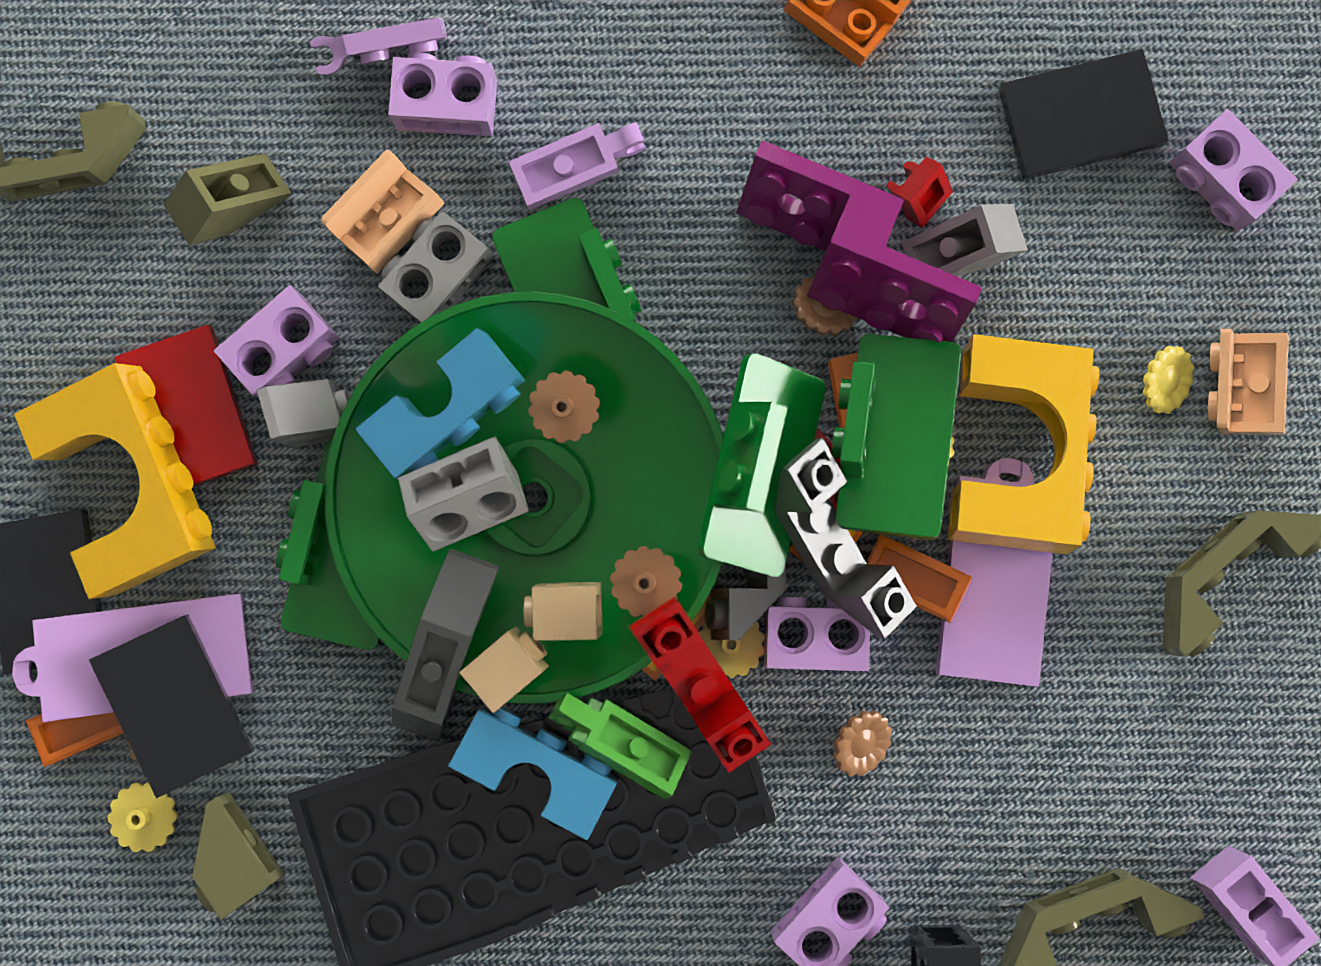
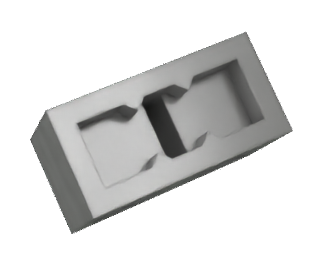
[378,211,493,323]
[398,437,529,552]

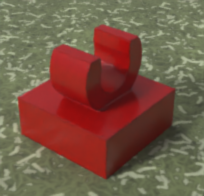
[887,156,953,228]

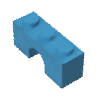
[355,328,525,478]
[449,706,618,840]

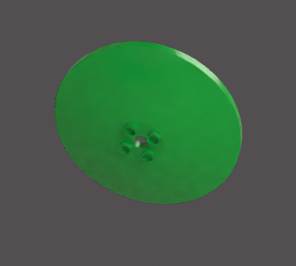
[324,292,724,704]

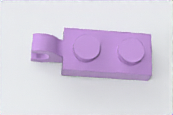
[310,17,447,75]
[508,122,645,210]

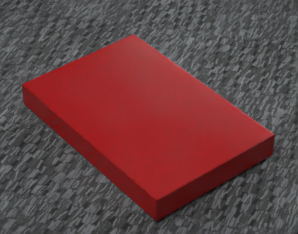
[114,324,258,487]

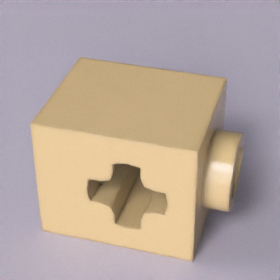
[524,582,603,641]
[459,627,549,713]

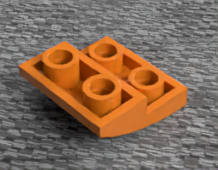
[783,0,912,67]

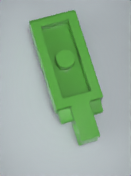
[548,693,692,800]

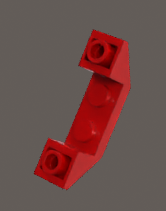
[629,596,771,773]

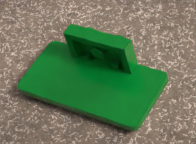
[492,198,642,322]
[832,334,961,540]
[697,354,826,577]
[276,438,381,650]

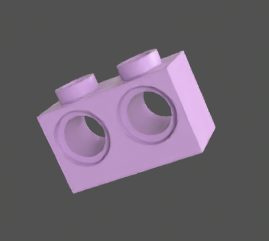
[388,52,497,137]
[1169,108,1298,232]
[214,285,339,399]
[763,597,870,671]
[1190,846,1320,966]
[770,857,889,966]

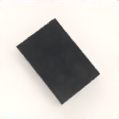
[998,49,1169,180]
[0,509,102,674]
[89,614,254,798]

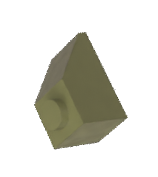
[163,153,291,245]
[192,792,285,920]

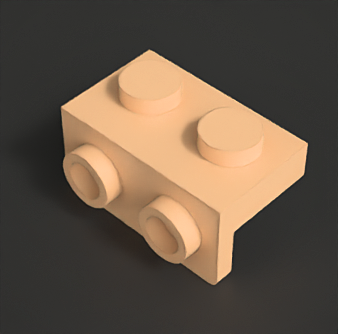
[321,150,445,274]
[1208,329,1289,435]

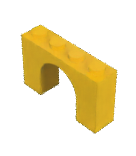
[947,334,1099,555]
[14,363,216,599]

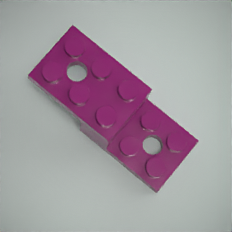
[736,140,982,343]

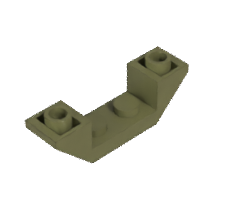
[0,101,146,202]
[1162,510,1321,657]
[998,868,1205,966]

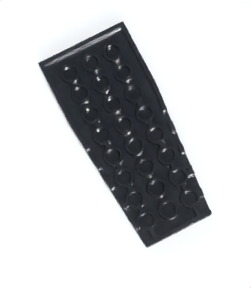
[287,675,776,966]

